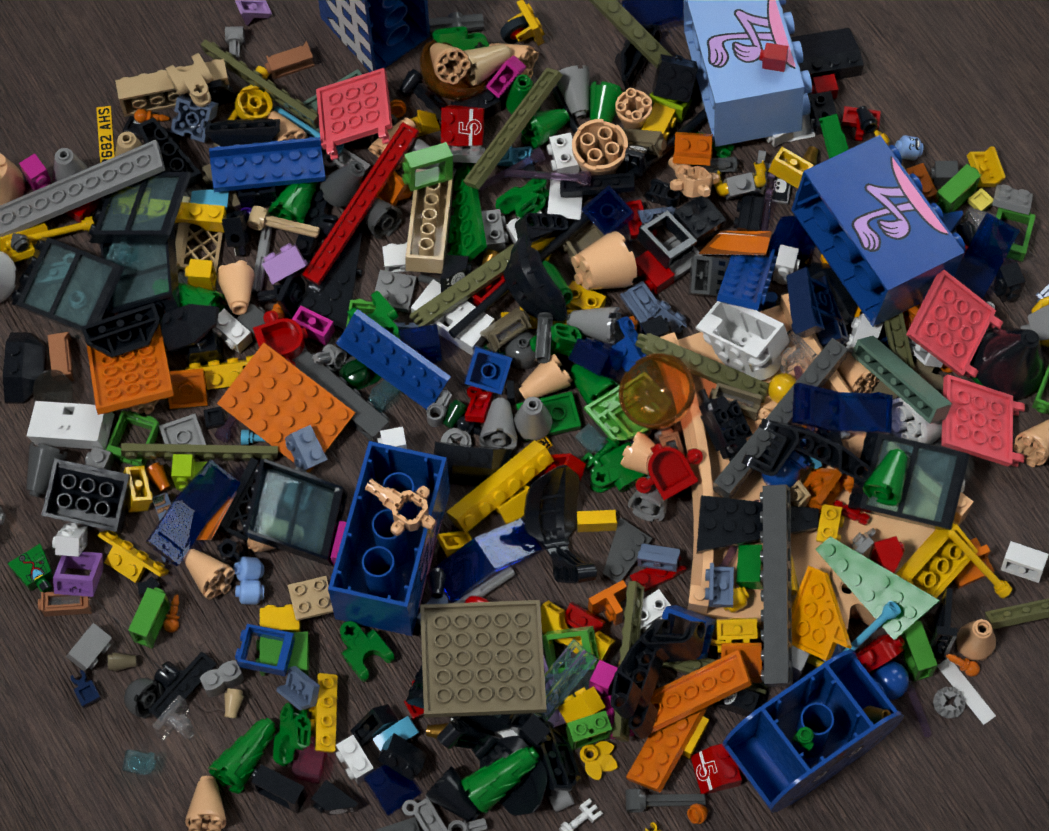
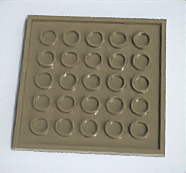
[420,600,547,718]

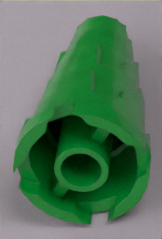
[268,182,318,224]
[153,279,226,313]
[208,718,276,794]
[461,746,539,813]

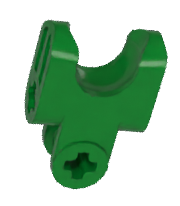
[433,26,489,51]
[496,176,549,219]
[347,291,400,339]
[530,323,587,358]
[590,442,648,493]
[340,621,395,682]
[273,703,311,766]

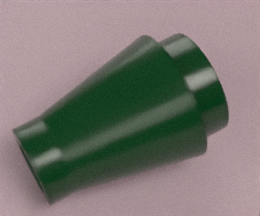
[442,399,467,429]

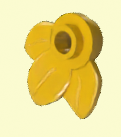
[580,741,618,780]

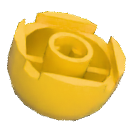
[235,86,273,120]

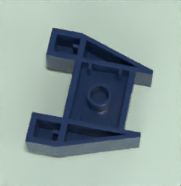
[786,267,849,347]

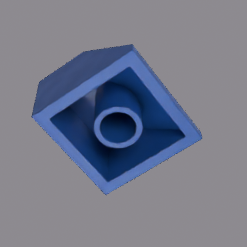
[464,345,512,395]

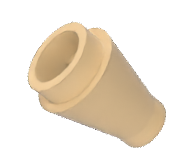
[224,688,244,719]

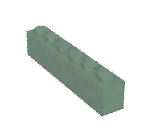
[851,335,952,424]

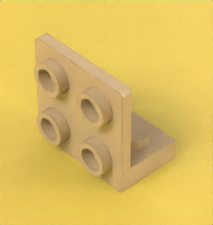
[288,576,333,621]

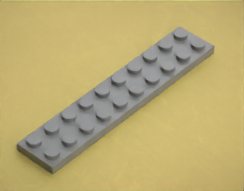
[0,140,165,237]

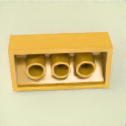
[896,523,978,598]

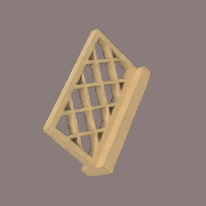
[175,196,223,274]

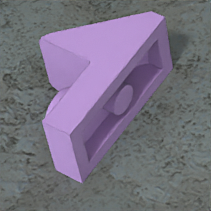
[235,0,272,26]

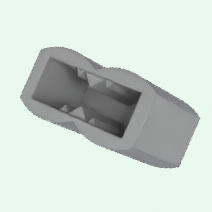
[200,660,244,697]

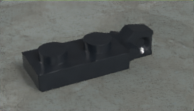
[413,83,448,121]

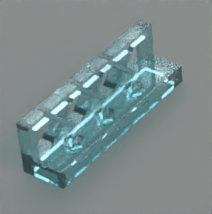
[535,639,598,721]

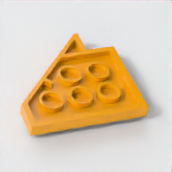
[792,565,852,661]

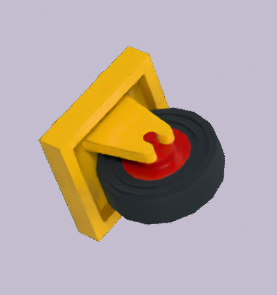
[500,0,545,46]

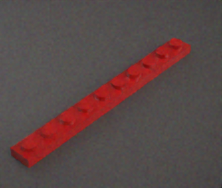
[302,122,419,286]

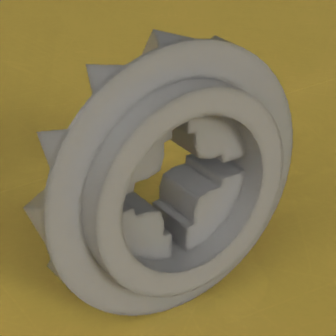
[441,428,472,445]
[933,686,966,718]

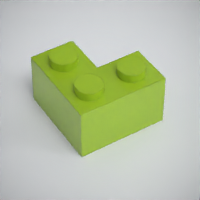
[171,454,217,493]

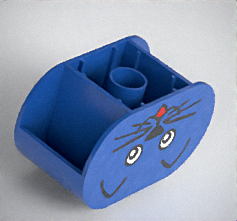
[722,649,904,813]

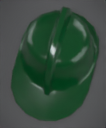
[339,359,381,390]

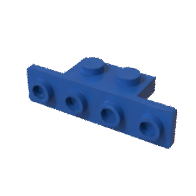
[611,316,664,385]

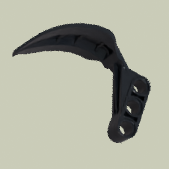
[504,213,569,322]
[524,465,597,583]
[437,716,548,816]

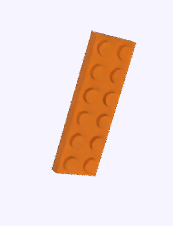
[651,650,752,733]
[626,675,709,793]

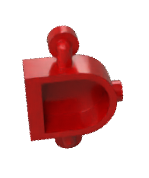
[253,310,308,366]
[635,443,703,500]
[856,633,905,673]

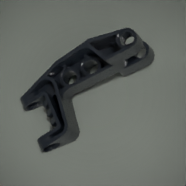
[741,418,871,481]
[610,619,705,739]

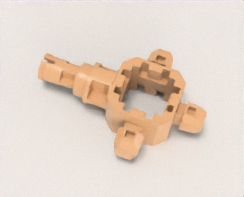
[668,157,720,198]
[365,479,436,536]

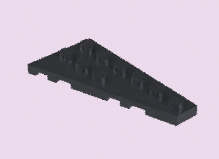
[296,220,364,332]
[696,495,819,554]

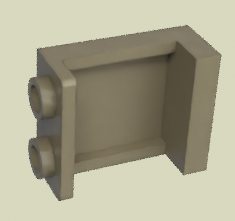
[560,215,611,267]

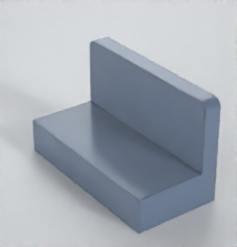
[637,544,680,572]

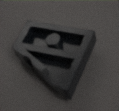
[207,80,240,107]

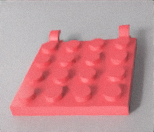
[316,68,393,160]
[906,270,1003,378]
[941,374,1025,467]

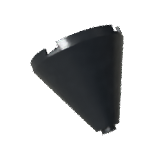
[970,327,1045,400]

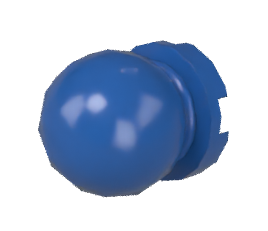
[762,450,811,488]
[870,661,910,700]

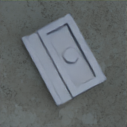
[620,281,657,326]

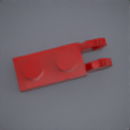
[630,556,687,592]

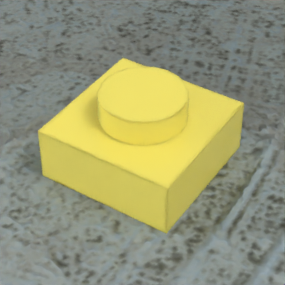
[967,188,993,214]

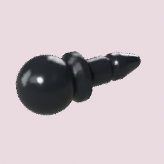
[456,416,482,435]

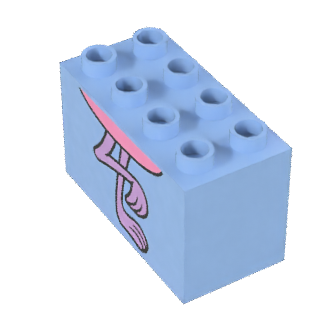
[684,0,812,147]

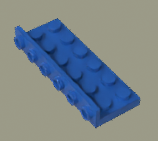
[209,137,325,192]
[717,249,777,311]
[336,309,451,410]

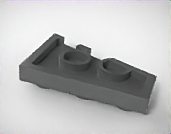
[603,517,652,584]

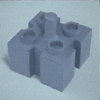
[170,93,219,143]

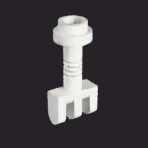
[559,798,603,831]

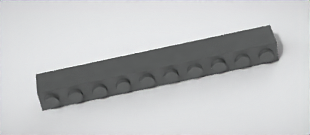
[237,304,390,442]
[713,338,848,499]
[760,484,793,687]

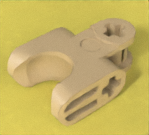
[165,53,213,107]

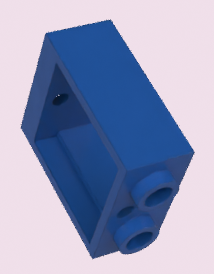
[662,605,716,660]
[235,624,295,677]

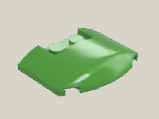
[584,370,673,441]

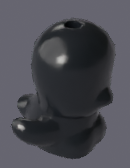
[216,539,247,563]

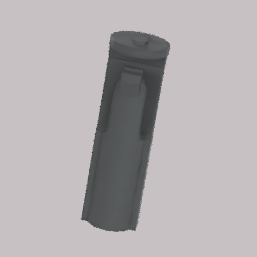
[690,157,738,173]
[535,312,553,363]

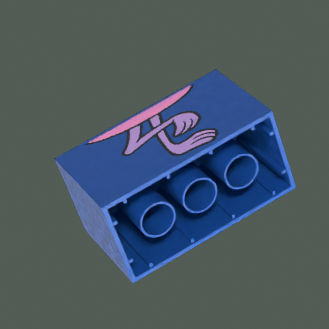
[791,135,965,327]
[328,441,450,636]

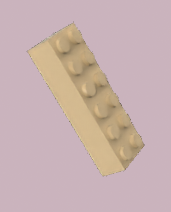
[115,59,229,117]
[405,169,453,274]

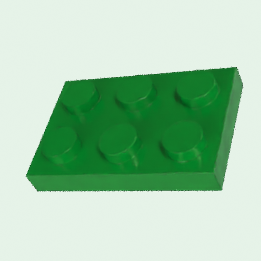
[516,391,581,441]

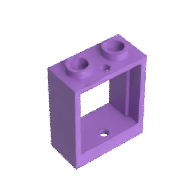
[53,552,103,597]

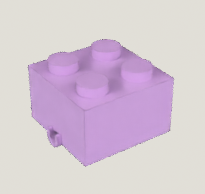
[262,243,308,285]

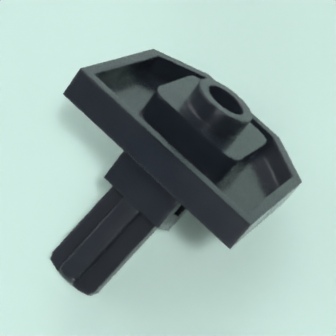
[258,273,305,319]

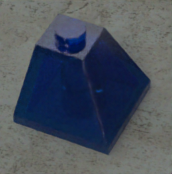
[581,185,634,235]
[364,765,421,816]

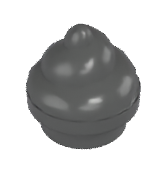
[11,233,30,253]

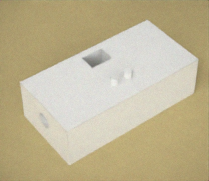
[411,279,495,355]
[27,401,114,450]

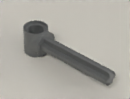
[625,789,706,813]

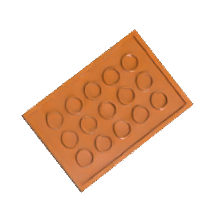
[86,324,174,415]
[217,343,356,473]

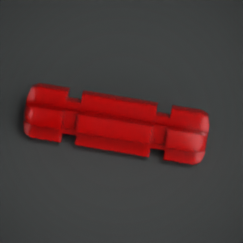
[833,500,870,526]

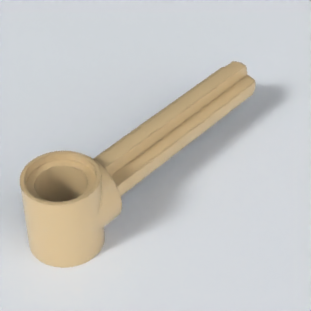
[246,206,320,238]

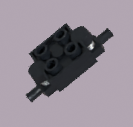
[697,389,753,461]

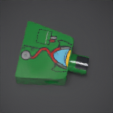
[8,544,54,592]

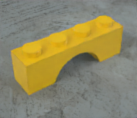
[148,199,227,233]
[540,600,615,661]

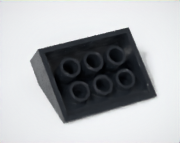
[791,28,864,83]
[41,458,130,533]

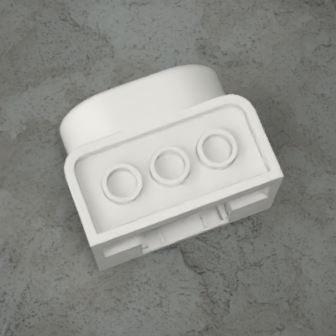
[696,301,790,380]

